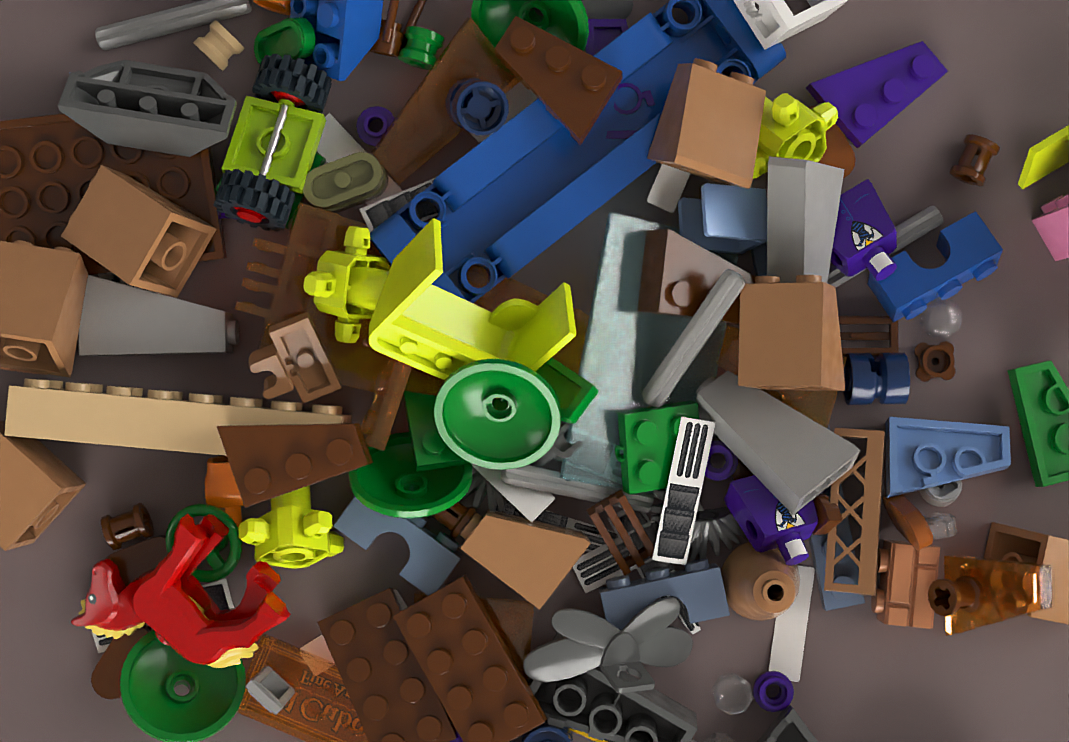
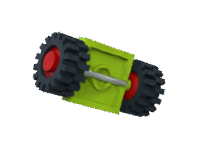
[213,54,332,231]

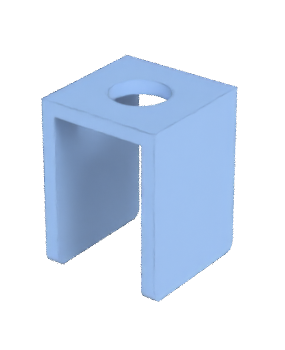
[678,183,767,254]

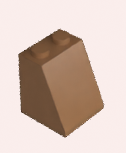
[647,58,766,189]
[61,165,217,298]
[0,240,88,378]
[738,275,845,391]
[0,421,86,551]
[460,509,591,610]
[979,522,1069,624]

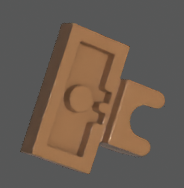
[248,312,342,403]

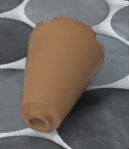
[721,542,800,621]

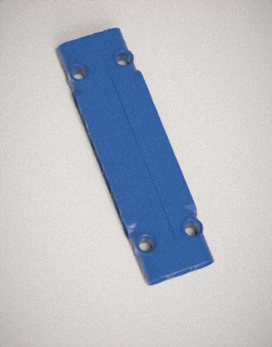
[370,0,786,303]

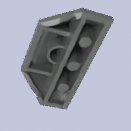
[58,60,237,157]

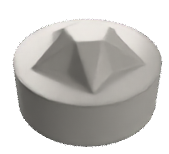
[919,480,962,507]

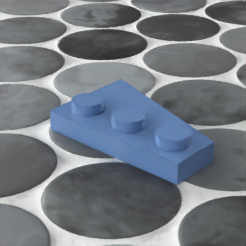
[885,417,1011,498]

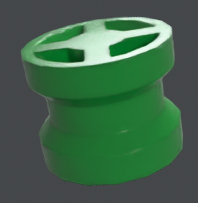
[398,26,445,71]

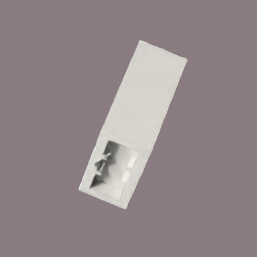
[733,0,848,50]

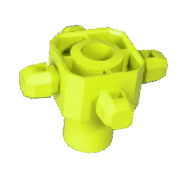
[753,93,838,179]
[304,226,391,343]
[238,485,344,569]

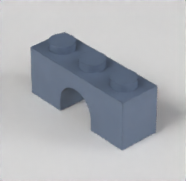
[333,497,463,595]
[599,559,730,630]

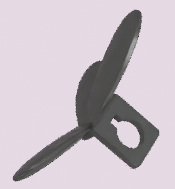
[524,597,693,694]

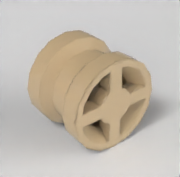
[193,20,245,71]

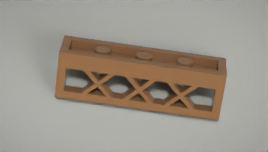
[824,428,885,596]

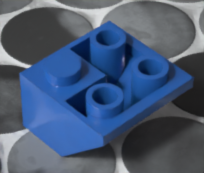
[290,0,383,81]

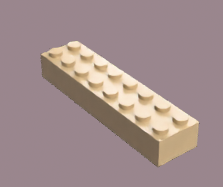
[4,378,352,456]

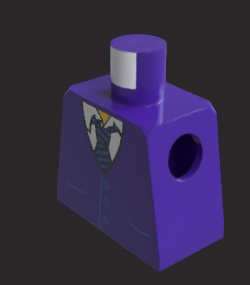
[830,179,897,281]
[724,475,818,566]

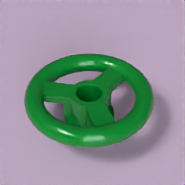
[165,504,242,583]

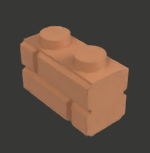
[871,540,940,629]

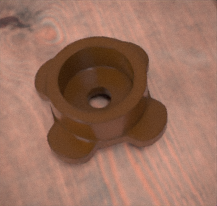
[914,341,956,382]

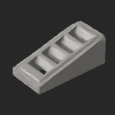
[245,665,296,715]

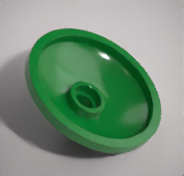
[471,0,589,76]
[434,359,561,470]
[349,432,473,519]
[120,630,246,742]

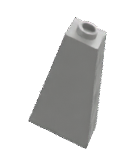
[767,156,845,283]
[79,275,240,357]
[696,371,860,515]

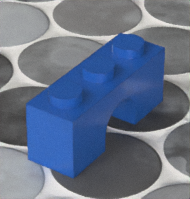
[867,211,1003,322]

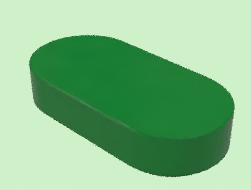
[254,17,315,64]

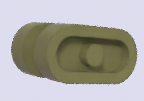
[303,152,388,213]

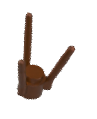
[369,0,427,58]

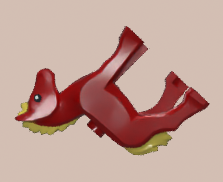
[71,513,291,668]

